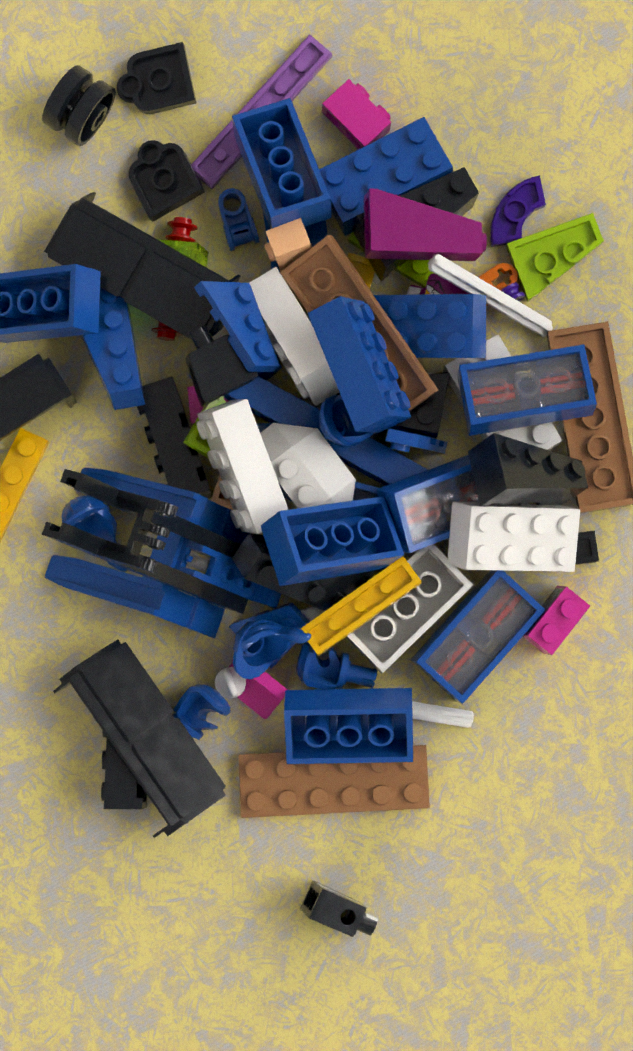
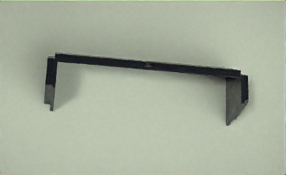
[44,192,241,340]
[0,354,78,441]
[53,639,226,838]

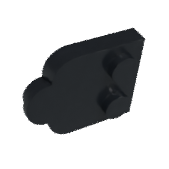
[117,42,197,114]
[128,140,205,222]

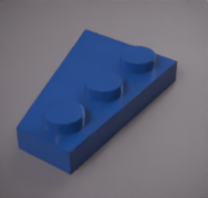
[194,281,280,372]
[385,428,448,454]

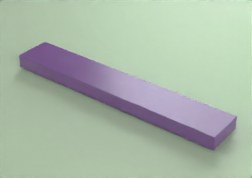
[191,34,332,189]

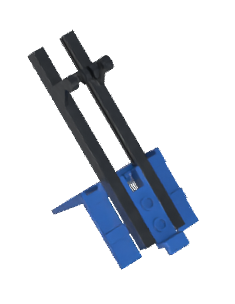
[42,468,281,638]

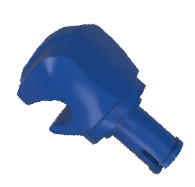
[296,641,377,689]
[172,684,231,740]

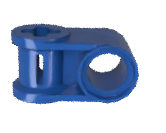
[218,188,260,251]

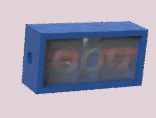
[457,344,597,436]
[376,455,479,553]
[410,570,546,704]

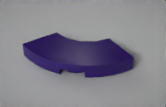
[490,175,546,248]

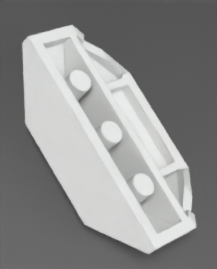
[260,423,356,508]

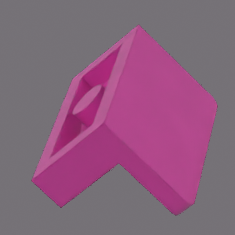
[229,660,288,719]

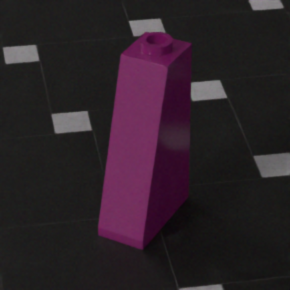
[364,188,487,261]

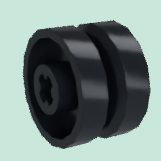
[42,65,116,146]

